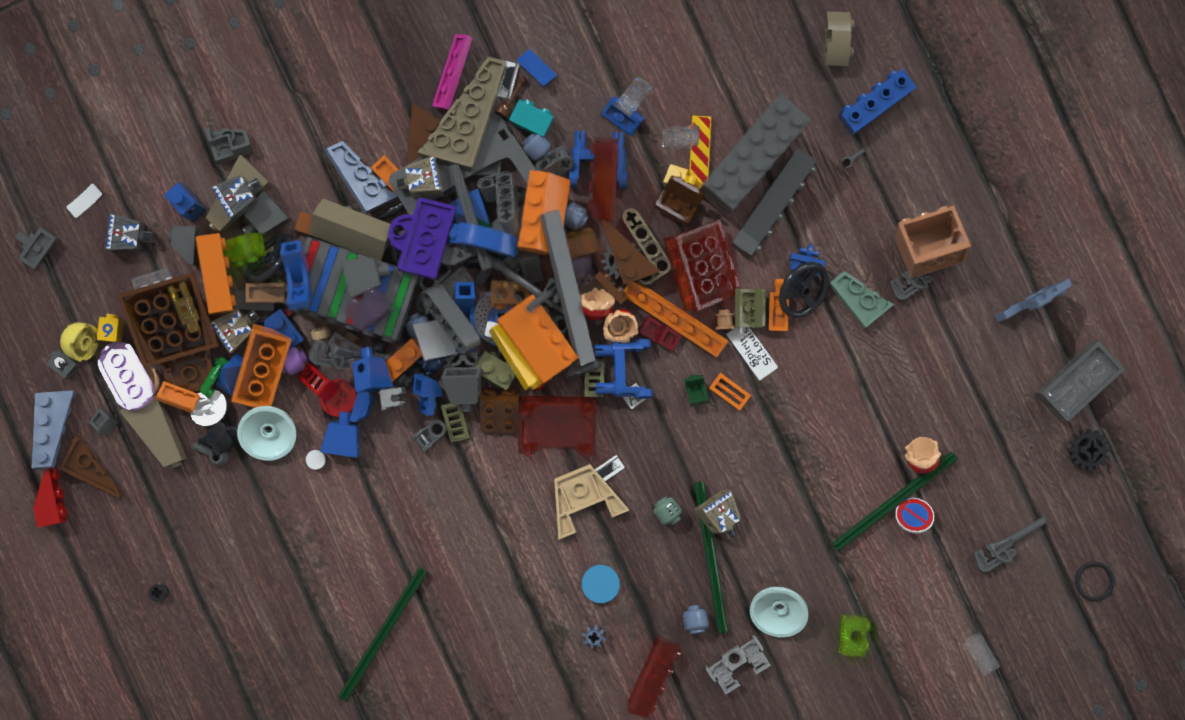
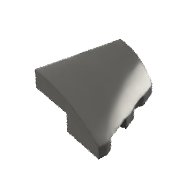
[204,127,254,165]

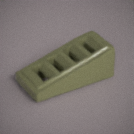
[584,359,605,397]
[441,403,470,443]

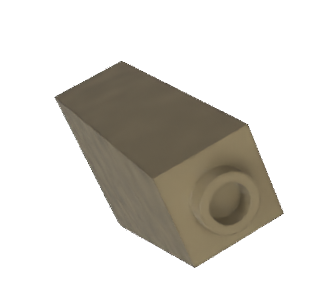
[206,155,272,233]
[120,396,187,469]

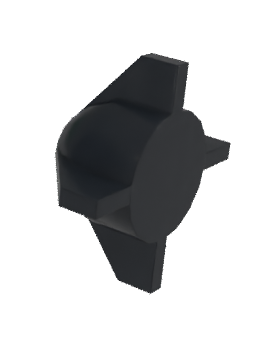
[198,418,237,456]

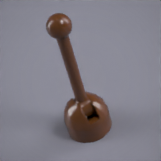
[495,77,527,120]

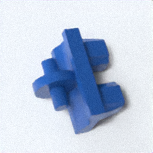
[788,244,826,277]

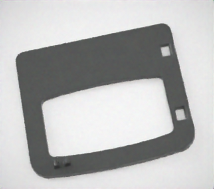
[389,114,537,266]

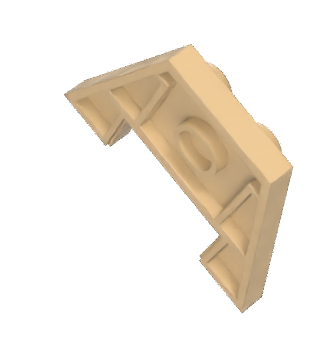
[554,464,629,540]

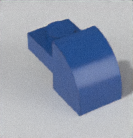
[413,374,442,416]

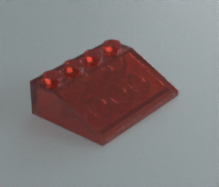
[663,219,740,312]

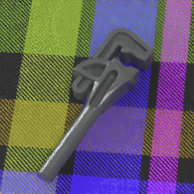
[889,271,932,300]
[526,275,561,312]
[309,340,391,371]
[972,517,1047,572]

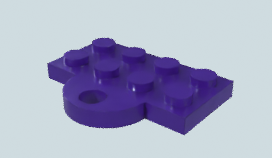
[388,197,457,280]

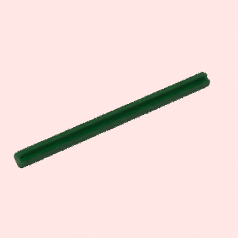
[832,452,958,551]
[694,481,728,633]
[338,567,427,702]

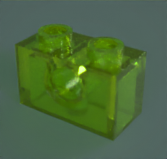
[223,233,266,267]
[839,614,870,657]

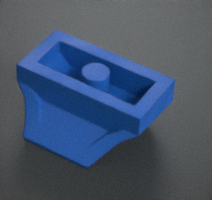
[349,392,375,422]

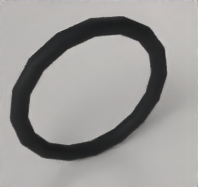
[1075,561,1115,601]

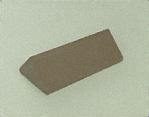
[309,199,391,261]

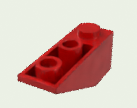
[33,467,68,528]

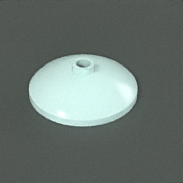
[237,406,297,460]
[750,587,808,637]

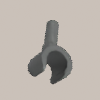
[841,148,865,168]

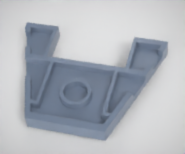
[994,278,1072,322]

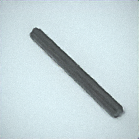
[449,164,492,271]

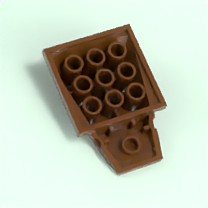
[117,272,219,392]

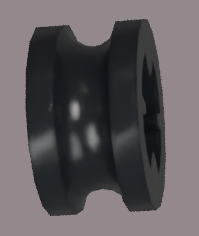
[149,583,169,602]

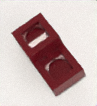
[638,315,683,352]

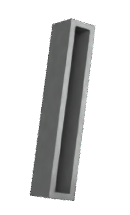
[731,148,817,257]

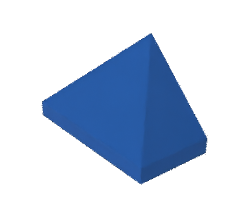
[216,353,243,395]

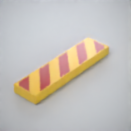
[689,116,711,189]

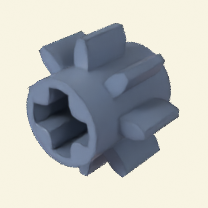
[582,624,606,649]

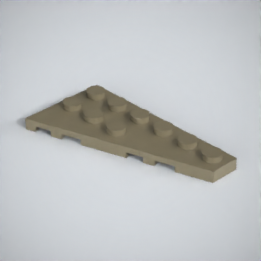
[417,57,507,169]

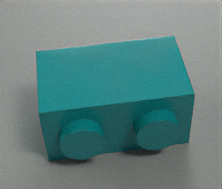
[509,99,554,137]

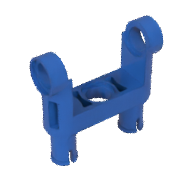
[569,130,627,189]
[594,339,653,399]

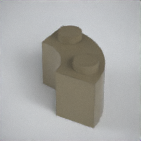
[824,11,854,66]

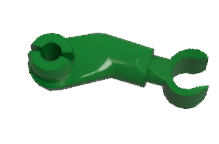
[200,357,229,398]

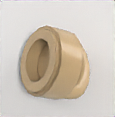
[311,327,331,344]

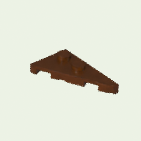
[407,104,441,165]
[601,219,659,285]
[59,436,123,498]

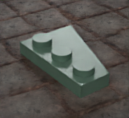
[829,271,894,329]

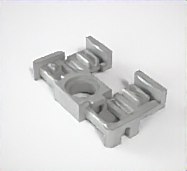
[705,635,771,695]

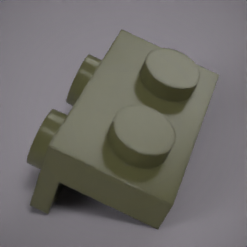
[735,289,766,328]
[476,351,515,391]

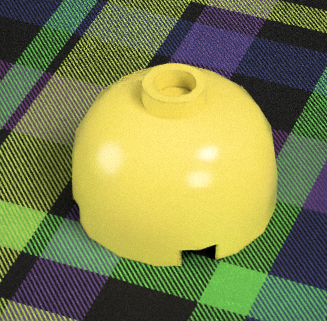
[60,322,99,362]

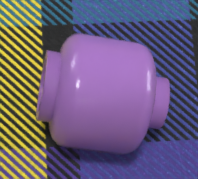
[282,347,308,375]

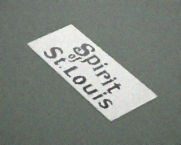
[726,327,778,380]

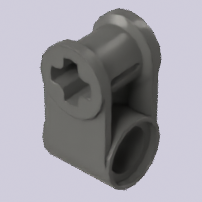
[535,146,573,176]
[411,420,448,453]

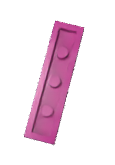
[432,34,473,110]

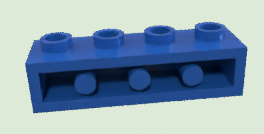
[838,69,916,136]

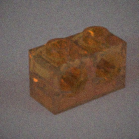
[565,228,599,259]
[489,280,530,310]

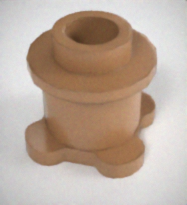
[715,310,735,330]

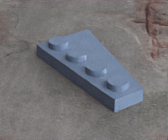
[325,141,398,214]
[32,390,76,469]

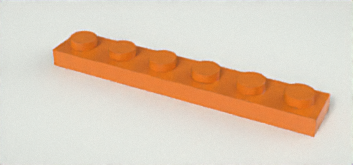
[624,281,728,358]

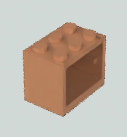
[894,206,971,278]

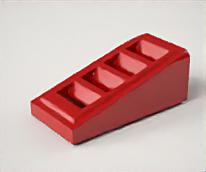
[297,362,338,401]

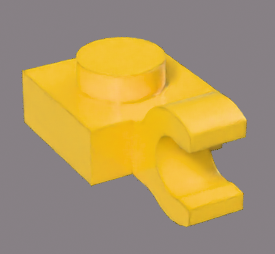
[664,164,699,187]

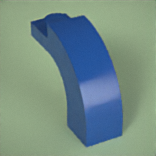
[448,223,519,257]
[281,240,312,310]
[453,282,475,352]

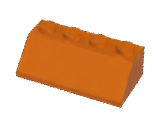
[518,170,571,255]
[196,233,237,317]
[496,294,578,384]
[232,324,291,408]

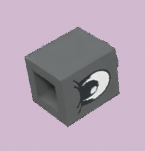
[46,349,83,379]

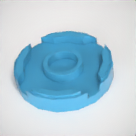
[582,564,620,603]

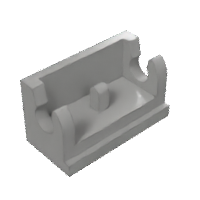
[379,388,406,410]

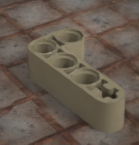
[622,208,671,286]

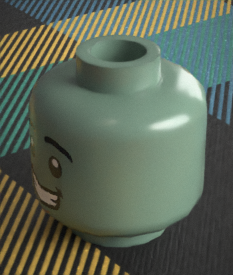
[653,496,682,525]

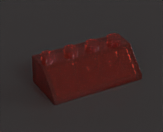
[588,137,618,222]
[626,634,681,718]

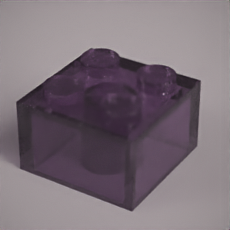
[345,287,396,332]

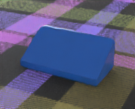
[516,49,557,89]
[601,96,645,136]

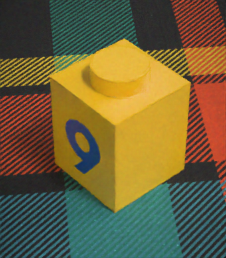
[97,314,125,342]

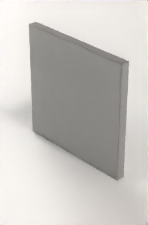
[412,320,460,361]

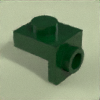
[685,375,709,407]

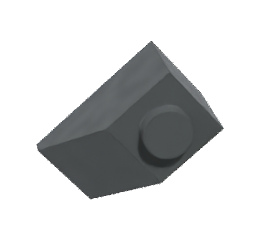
[169,226,200,266]

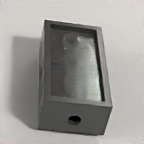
[1035,341,1125,422]

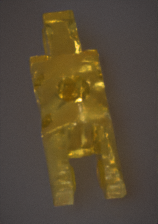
[168,282,199,333]

